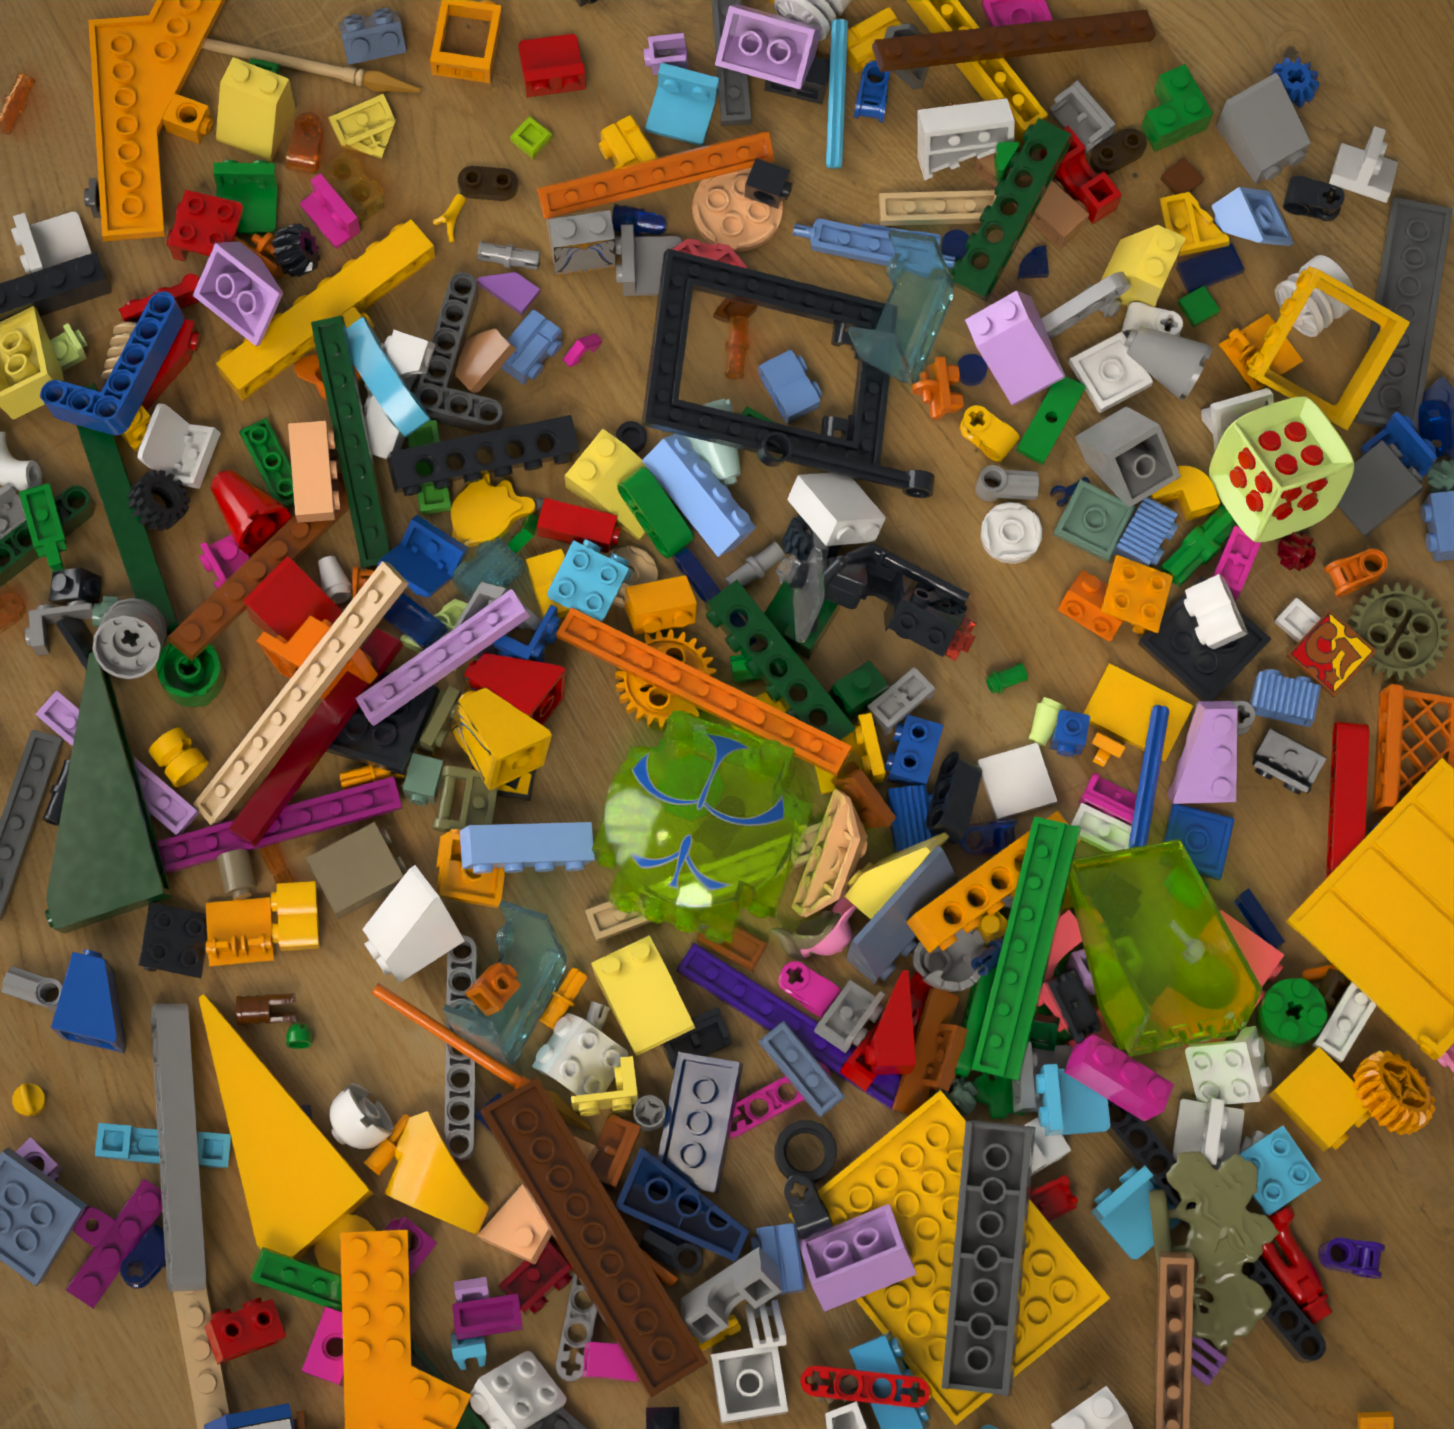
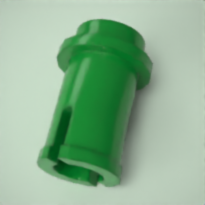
[985,662,1028,695]

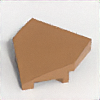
[455,328,516,395]

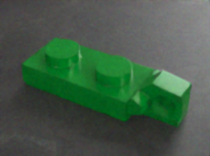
[19,483,67,573]

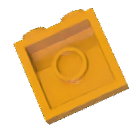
[436,829,505,908]

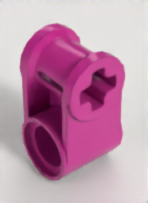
[778,961,841,1018]

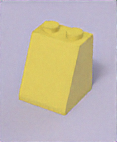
[216,57,296,162]
[1101,225,1186,307]

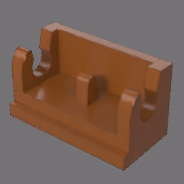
[591,1115,641,1191]

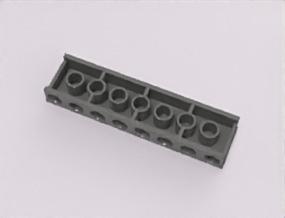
[942,1120,1036,1396]

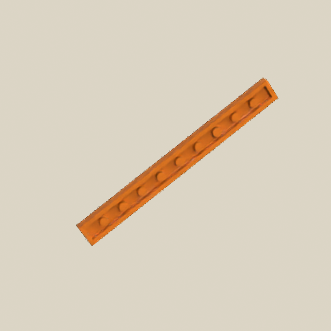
[556,607,852,777]

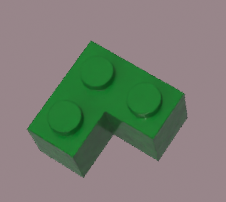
[1141,64,1213,152]

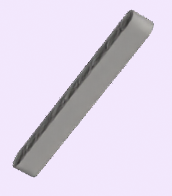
[151,1003,206,1292]

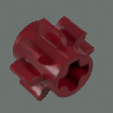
[1277,532,1316,571]

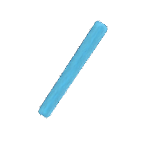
[826,19,848,169]

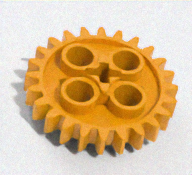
[615,629,717,731]

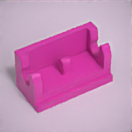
[1213,526,1262,601]
[1078,772,1137,826]

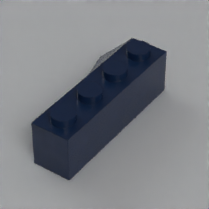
[615,1146,750,1262]

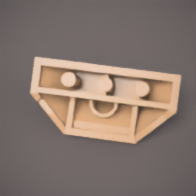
[791,788,868,917]

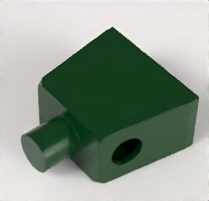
[828,660,889,721]

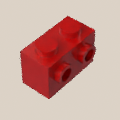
[204,1297,286,1365]

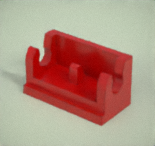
[1029,1175,1078,1222]

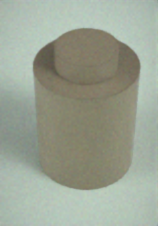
[217,849,257,900]

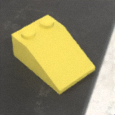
[0,305,64,420]
[565,429,672,541]
[844,833,949,919]
[591,935,695,1056]

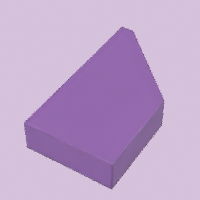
[477,272,540,315]

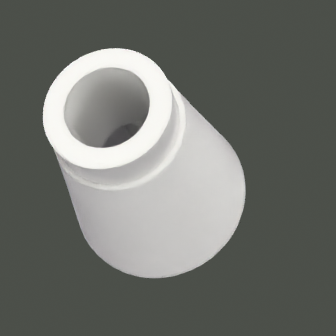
[318,556,352,604]

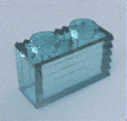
[452,537,525,601]

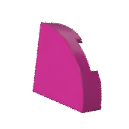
[562,334,603,367]

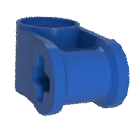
[854,61,889,123]

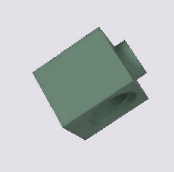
[403,753,444,806]

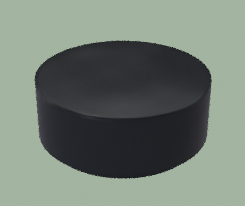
[616,421,647,453]

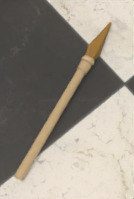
[202,38,422,93]

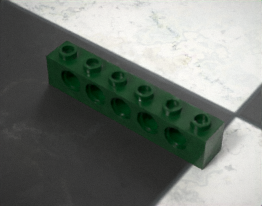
[951,118,1073,302]
[705,580,856,741]

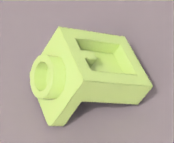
[50,323,88,372]

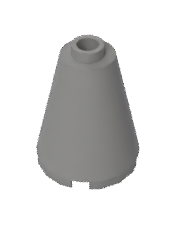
[1124,326,1213,402]

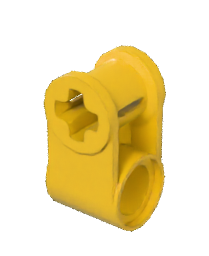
[960,405,1020,463]

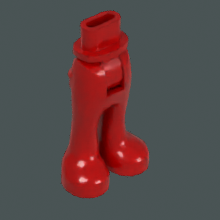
[1260,1205,1333,1324]

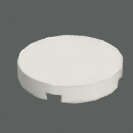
[980,502,1043,564]

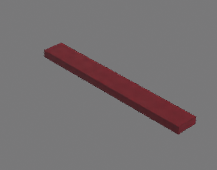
[228,628,404,847]

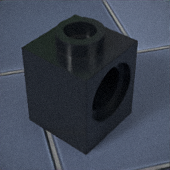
[744,158,793,209]

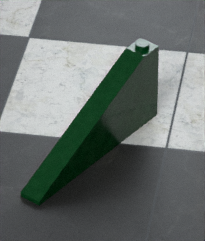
[45,652,173,933]

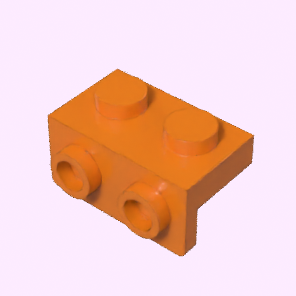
[1058,570,1123,642]

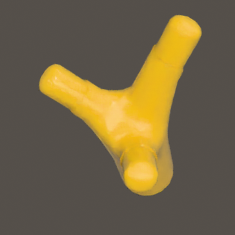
[433,194,466,243]

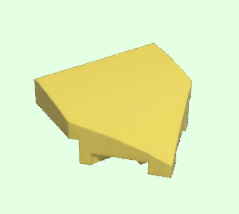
[328,94,396,159]

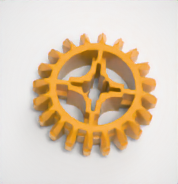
[1353,1050,1436,1135]

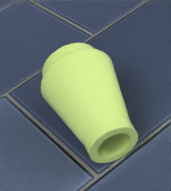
[1028,697,1066,746]

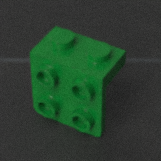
[213,160,279,235]

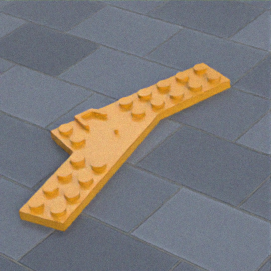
[88,0,226,242]
[340,1230,472,1429]

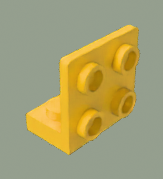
[815,713,885,794]

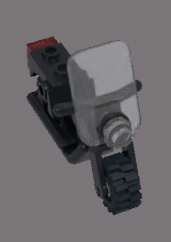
[776,515,977,661]

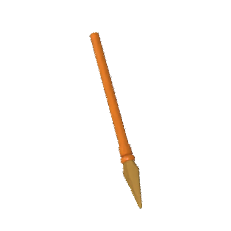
[371,983,591,1131]

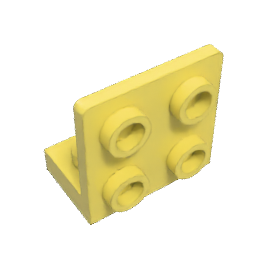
[571,1056,638,1116]

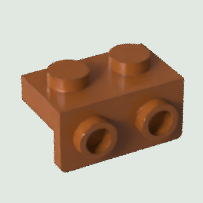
[831,761,896,829]

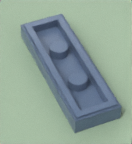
[758,1021,846,1118]

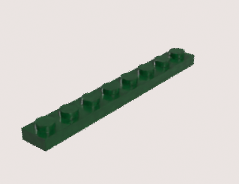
[311,315,392,568]

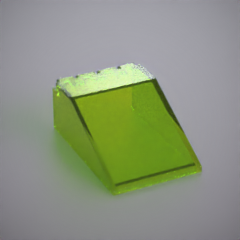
[1068,839,1262,1057]

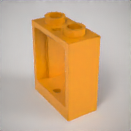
[430,0,503,84]

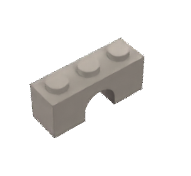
[680,1247,782,1344]

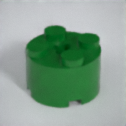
[156,643,225,707]
[1255,978,1327,1049]

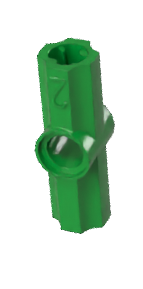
[1160,504,1239,587]

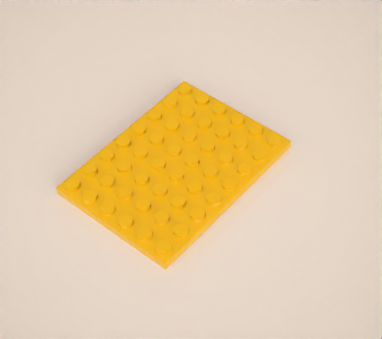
[788,1090,1110,1425]

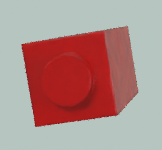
[537,498,622,553]

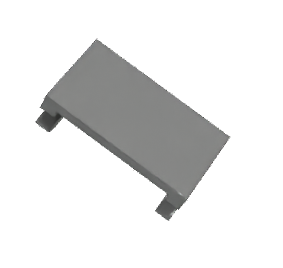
[1048,80,1116,155]
[867,667,936,736]

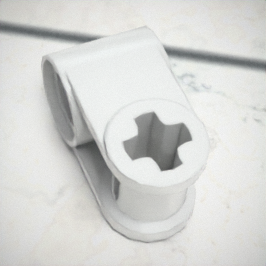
[1121,302,1183,338]

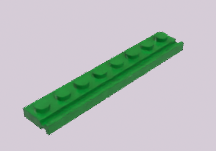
[972,816,1081,1081]

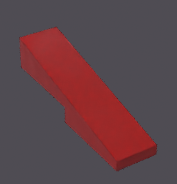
[840,972,932,1092]

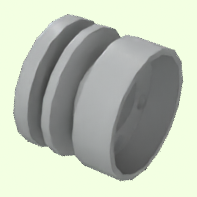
[93,598,167,679]

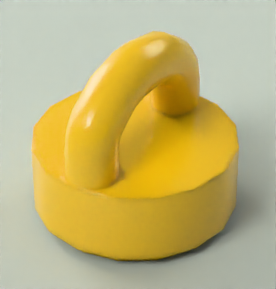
[12,1083,47,1117]

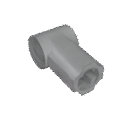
[975,465,1039,502]
[1,966,63,1012]

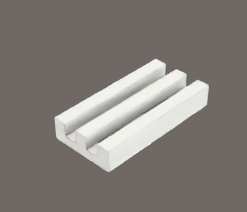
[745,1300,787,1350]

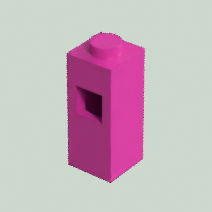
[582,1342,639,1382]

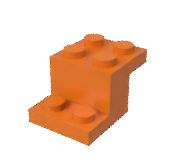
[256,616,378,700]

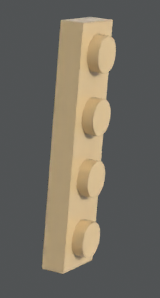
[878,190,997,226]

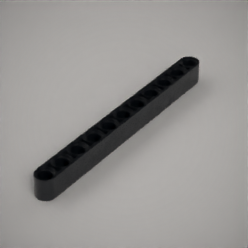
[1106,1100,1326,1363]

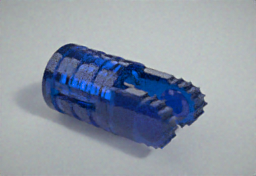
[612,204,667,236]

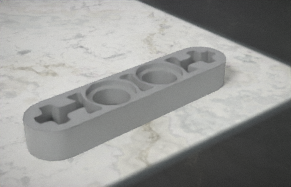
[1041,272,1131,340]
[556,1272,597,1382]

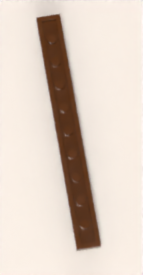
[872,10,1156,72]

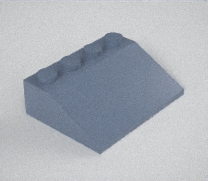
[846,846,959,985]

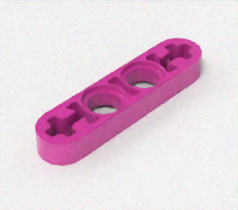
[729,1062,831,1139]

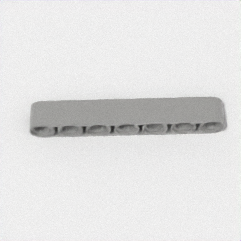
[444,935,478,1163]

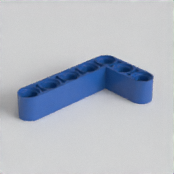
[40,291,185,435]

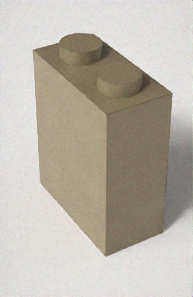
[306,822,407,920]

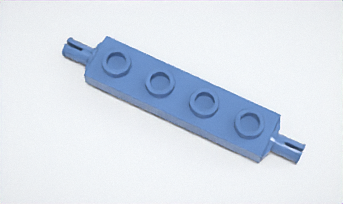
[793,218,955,275]

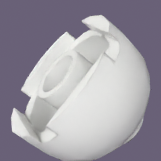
[330,1083,394,1149]

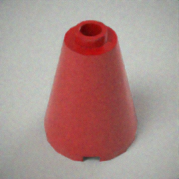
[211,470,292,554]

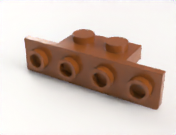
[892,987,968,1116]

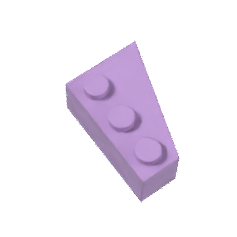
[1167,701,1237,804]

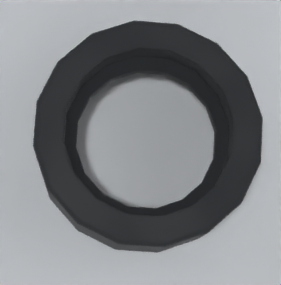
[774,1120,837,1184]

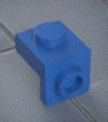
[1049,710,1090,757]

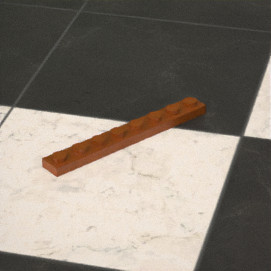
[168,472,349,661]

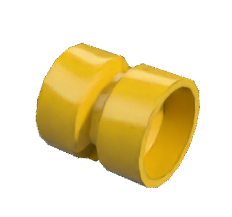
[148,727,209,788]

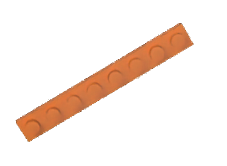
[537,131,775,219]

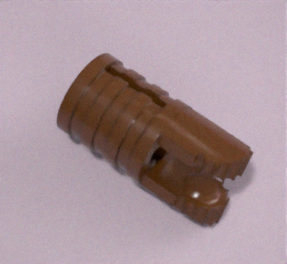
[236,993,297,1025]

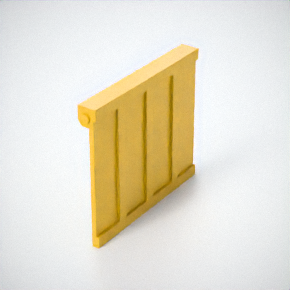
[1286,758,1454,1061]

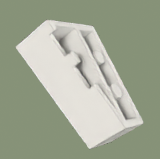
[917,98,1015,180]

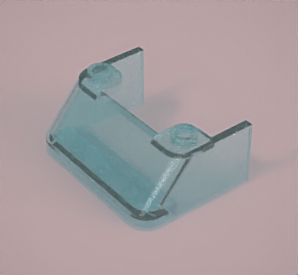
[848,230,954,384]
[442,900,567,1065]

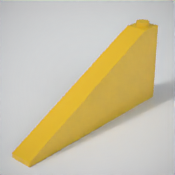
[198,994,374,1259]

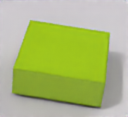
[510,116,553,159]

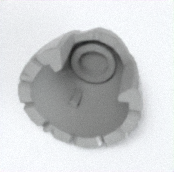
[912,916,986,992]

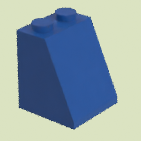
[51,949,126,1054]

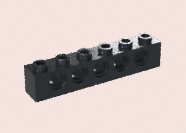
[386,415,580,496]

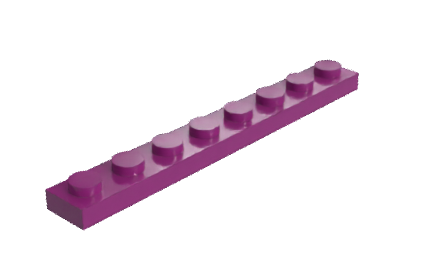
[157,776,403,874]

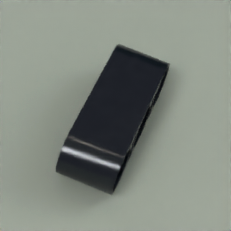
[925,751,983,845]

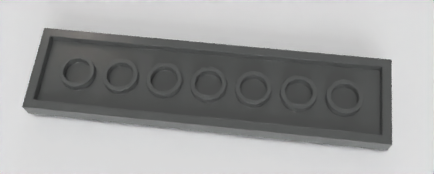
[1355,197,1453,432]

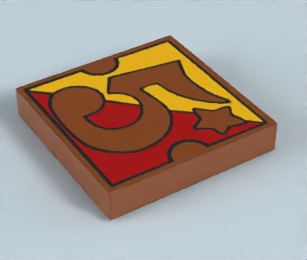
[1286,610,1377,698]

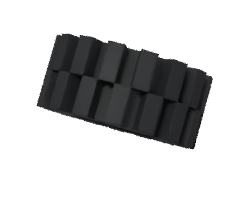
[128,470,190,531]

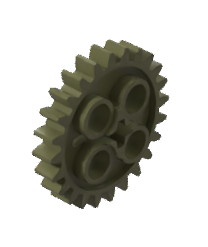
[1347,583,1450,684]

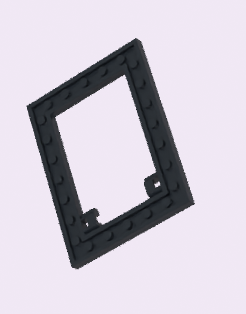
[641,249,897,465]

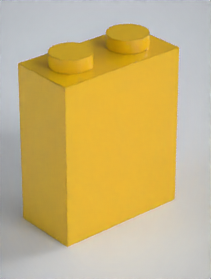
[1268,1047,1370,1152]

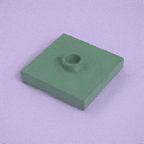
[1053,479,1136,563]

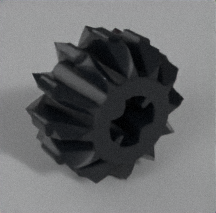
[272,223,321,277]

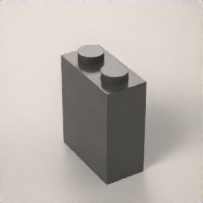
[1337,440,1424,539]

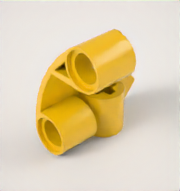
[384,1111,490,1235]

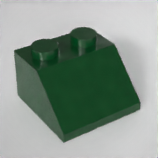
[764,577,841,660]

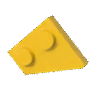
[1159,192,1230,256]

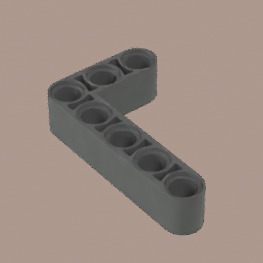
[415,272,504,433]

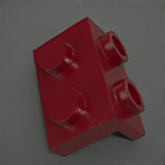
[498,1241,574,1316]

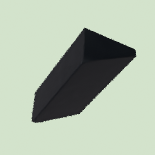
[56,619,94,670]

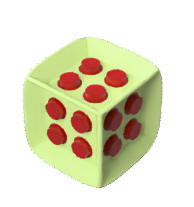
[1209,397,1354,542]

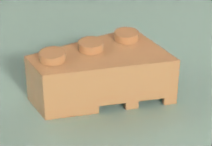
[288,421,340,523]

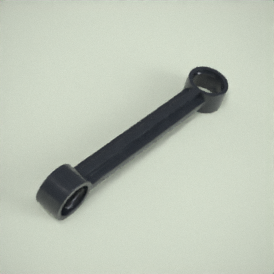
[757,432,935,498]

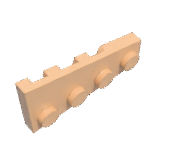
[477,1136,598,1264]

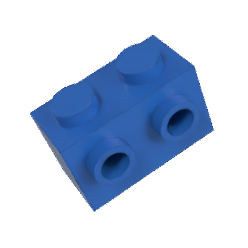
[885,714,944,787]

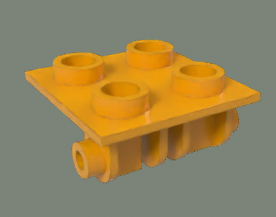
[1219,313,1303,392]
[1101,555,1173,634]
[206,897,274,967]

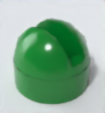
[286,1023,312,1049]

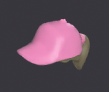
[770,897,857,960]

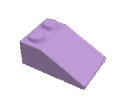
[193,241,283,346]
[965,291,1066,405]

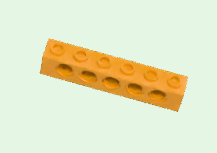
[906,810,1081,953]

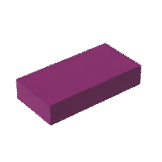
[452,1294,523,1340]

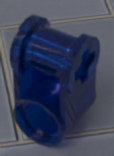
[957,819,1018,855]
[120,1224,166,1289]

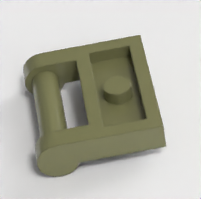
[432,766,498,832]

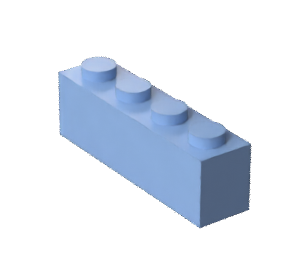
[642,434,756,557]
[460,822,595,874]

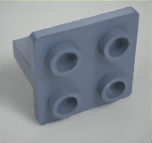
[338,8,407,65]

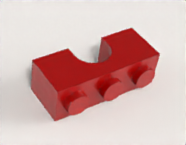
[1040,125,1122,225]

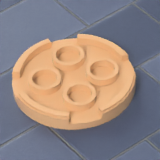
[692,168,783,252]

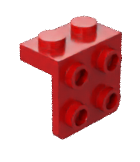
[518,34,586,98]
[167,190,243,262]

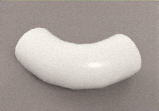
[0,432,42,491]

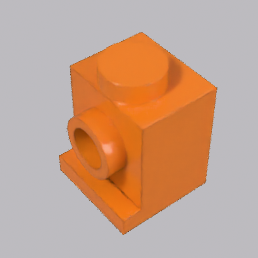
[465,962,521,1016]

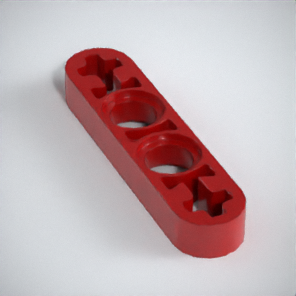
[800,1365,932,1408]

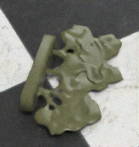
[1149,1152,1280,1350]

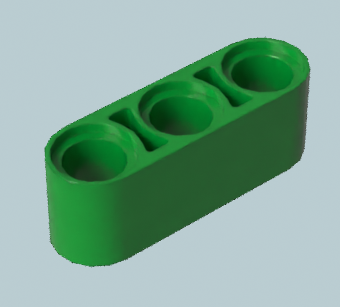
[617,467,694,559]

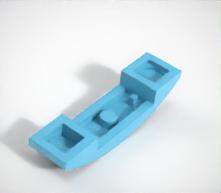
[346,317,431,437]
[95,1123,231,1168]

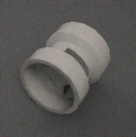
[633,1095,666,1132]

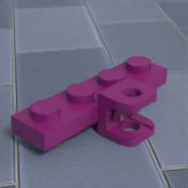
[65,1178,162,1309]

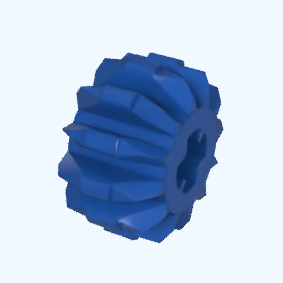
[1269,57,1319,109]

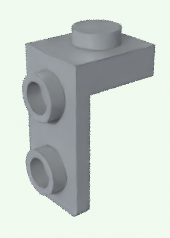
[25,600,93,656]

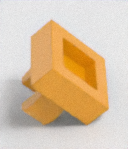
[1092,731,1126,767]

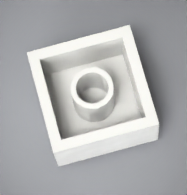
[710,1347,788,1424]

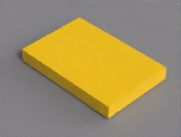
[1083,663,1193,762]

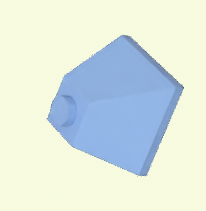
[1211,187,1294,246]

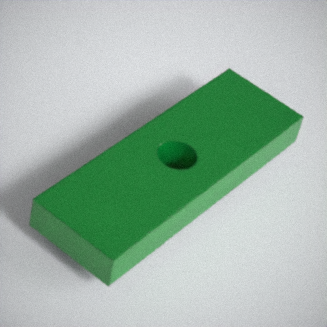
[1016,376,1086,466]
[239,418,295,509]

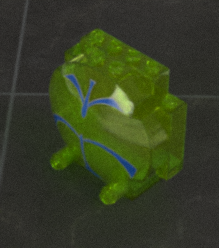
[592,710,812,943]

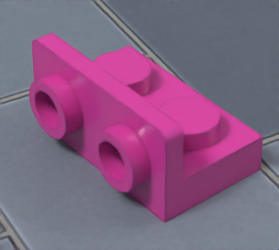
[300,173,360,249]
[199,534,249,589]

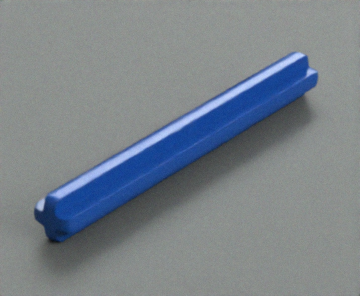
[1128,705,1169,852]

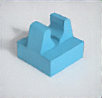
[450,1333,487,1370]

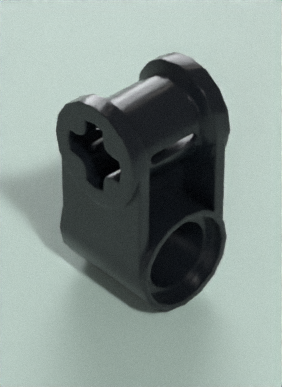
[1283,176,1345,221]
[784,1172,834,1240]

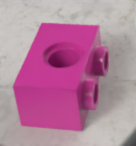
[302,1307,344,1386]

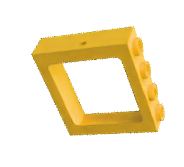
[1247,266,1410,430]

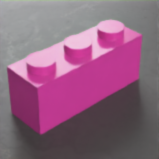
[1064,1034,1174,1121]

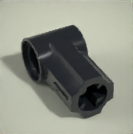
[639,1224,703,1277]

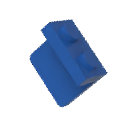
[1360,412,1437,478]
[378,515,469,597]
[494,605,560,663]

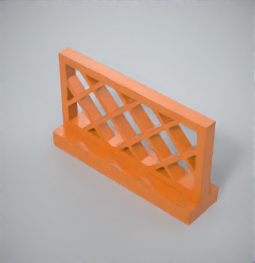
[1372,684,1454,814]

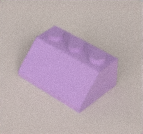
[715,4,822,89]
[798,1204,917,1312]

